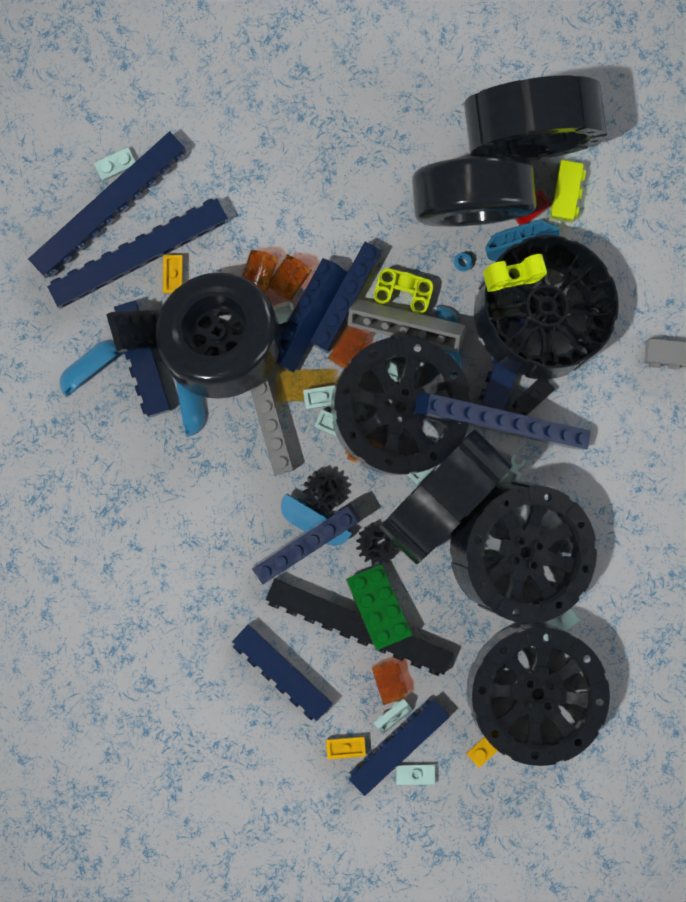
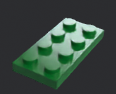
[346,564,412,651]

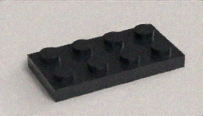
[106,310,160,352]

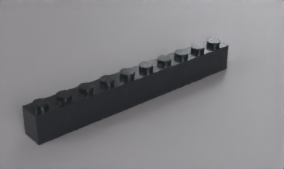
[266,578,453,676]

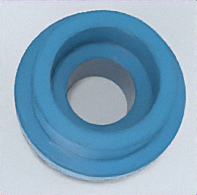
[454,252,473,272]

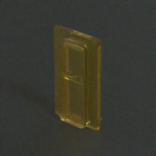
[276,370,334,402]

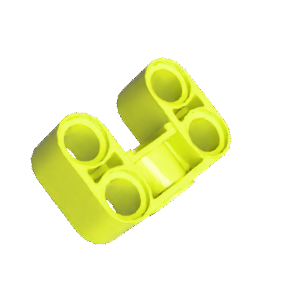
[483,254,547,292]
[374,268,433,315]

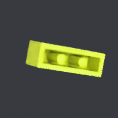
[549,160,586,223]

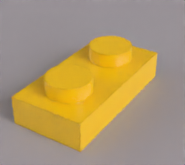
[163,255,183,294]
[466,730,499,768]
[326,736,366,760]

